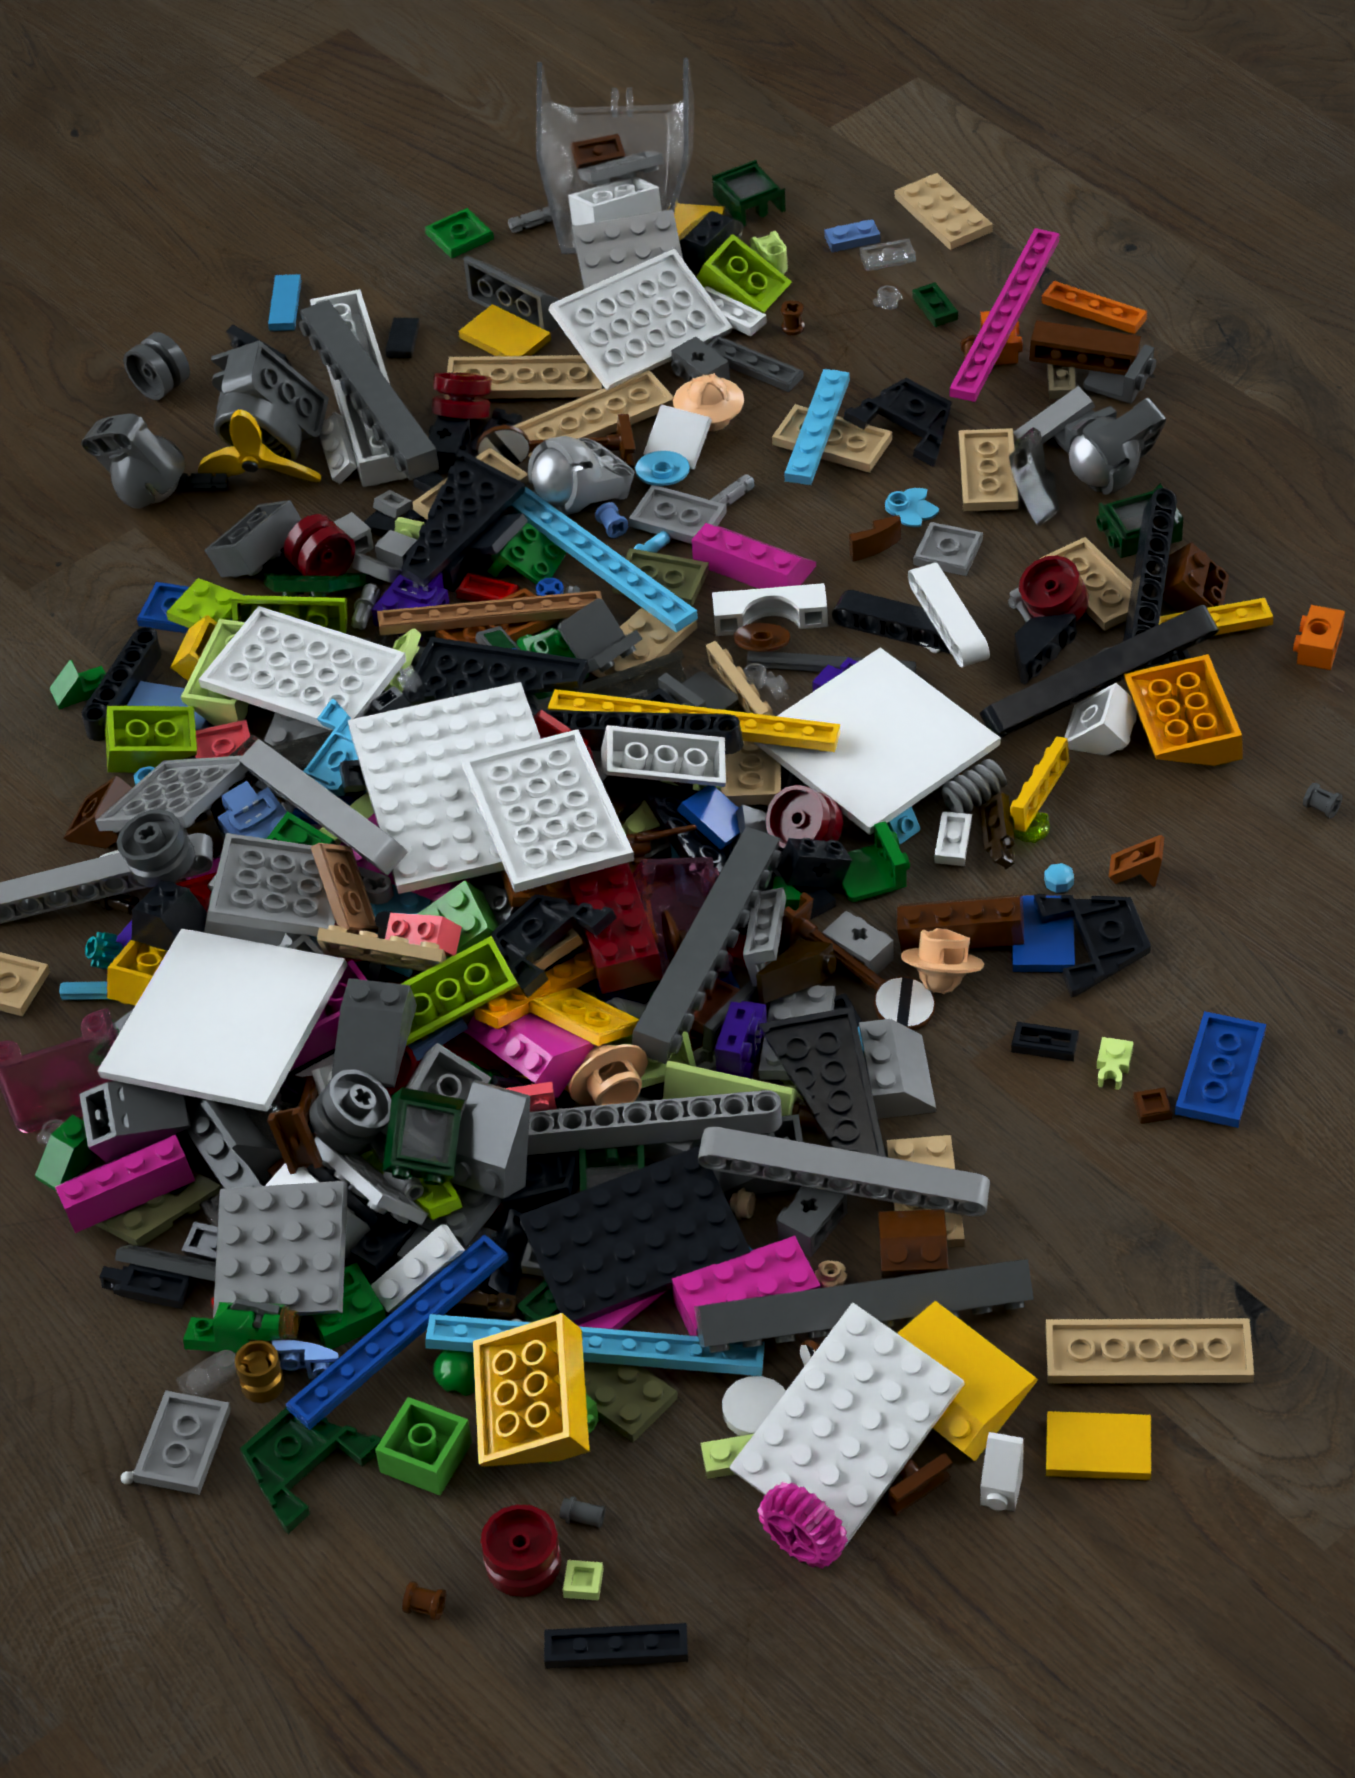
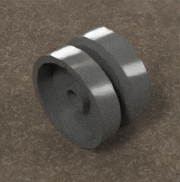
[123,332,190,400]
[117,809,195,887]
[309,1069,392,1154]

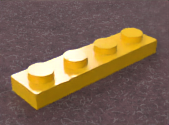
[1159,598,1274,635]
[1010,736,1070,832]

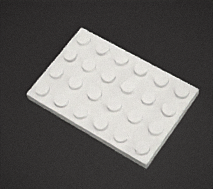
[548,248,733,390]
[199,606,406,731]
[462,729,634,893]
[729,1302,965,1548]

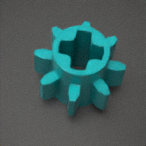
[85,932,123,969]

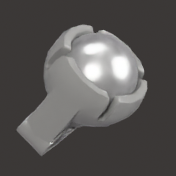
[527,436,635,515]

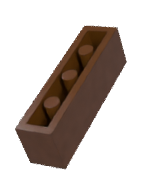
[1029,320,1141,375]

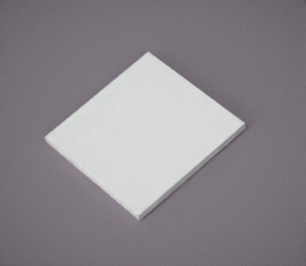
[753,647,1000,835]
[97,928,348,1112]

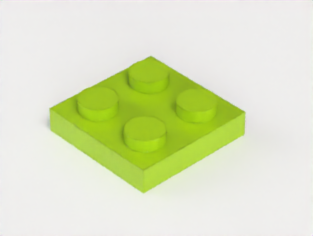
[166,578,242,628]

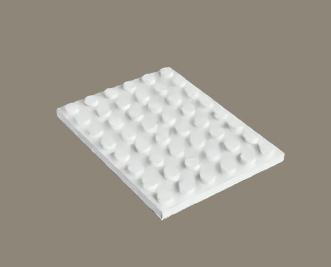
[348,682,541,894]

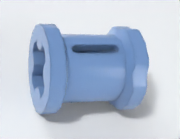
[595,502,629,538]

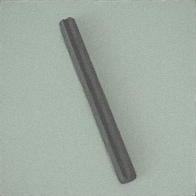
[747,651,916,674]

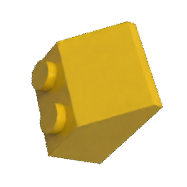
[170,615,217,681]

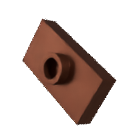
[691,978,741,1034]

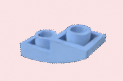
[272,1340,339,1379]

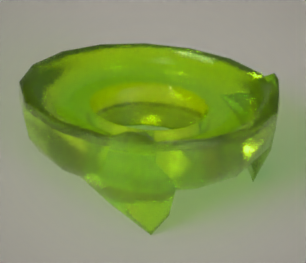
[1012,811,1050,843]

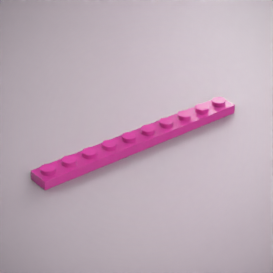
[949,228,1059,402]

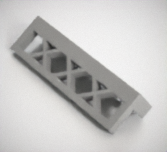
[743,888,786,987]

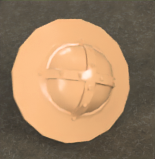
[673,373,744,431]
[901,928,984,994]
[569,1044,648,1106]

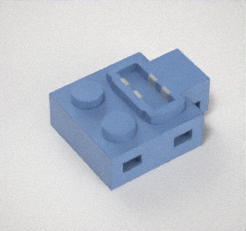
[218,781,287,839]

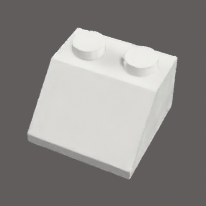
[1064,683,1137,756]

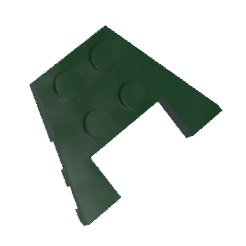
[263,573,370,597]
[240,1407,382,1534]

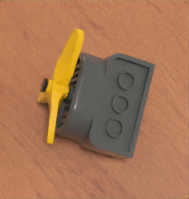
[198,340,329,482]

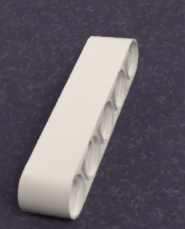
[908,562,990,668]

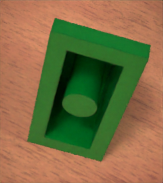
[35,1114,98,1192]

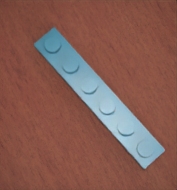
[784,369,850,485]

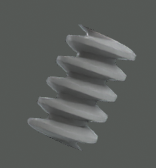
[941,759,1007,813]

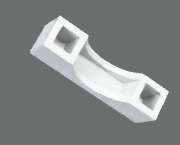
[712,583,828,636]

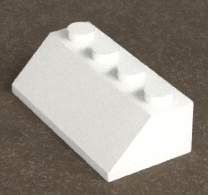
[601,725,726,787]

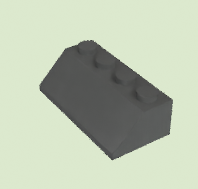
[464,256,560,333]

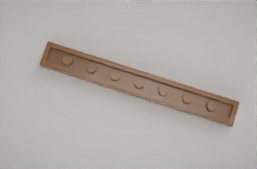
[377,591,603,635]

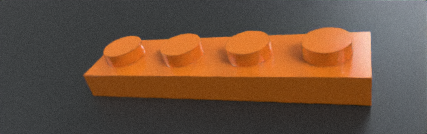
[1042,281,1147,334]

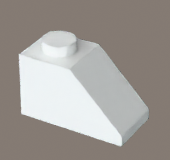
[980,1432,1024,1511]

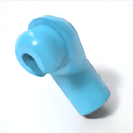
[634,531,670,553]

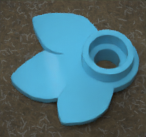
[885,488,939,527]

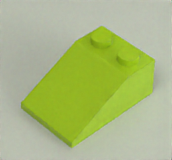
[696,234,792,313]
[105,706,197,773]

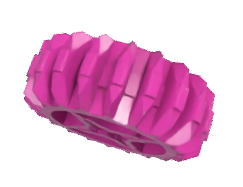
[757,1482,848,1569]

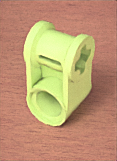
[750,231,788,274]

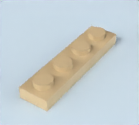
[706,640,773,716]

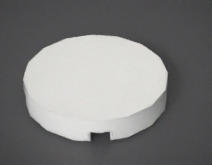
[722,1376,786,1436]

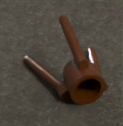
[626,824,696,869]

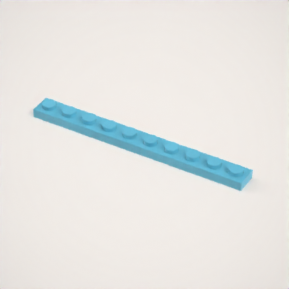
[507,486,698,633]
[425,1314,765,1376]

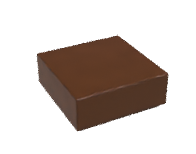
[1133,1087,1173,1124]

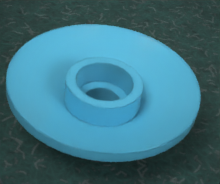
[635,451,690,486]

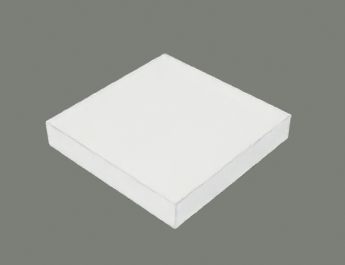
[643,404,712,470]

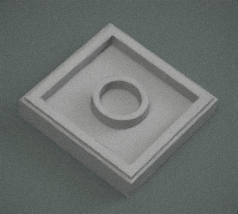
[913,522,983,576]

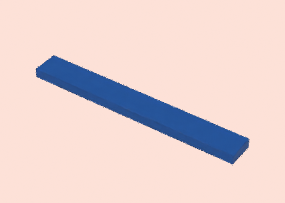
[286,1234,508,1430]

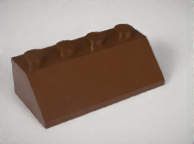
[897,894,1024,952]

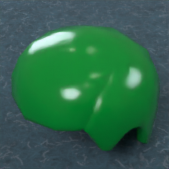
[433,1350,475,1396]

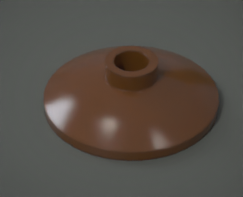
[733,623,790,652]
[662,910,687,965]

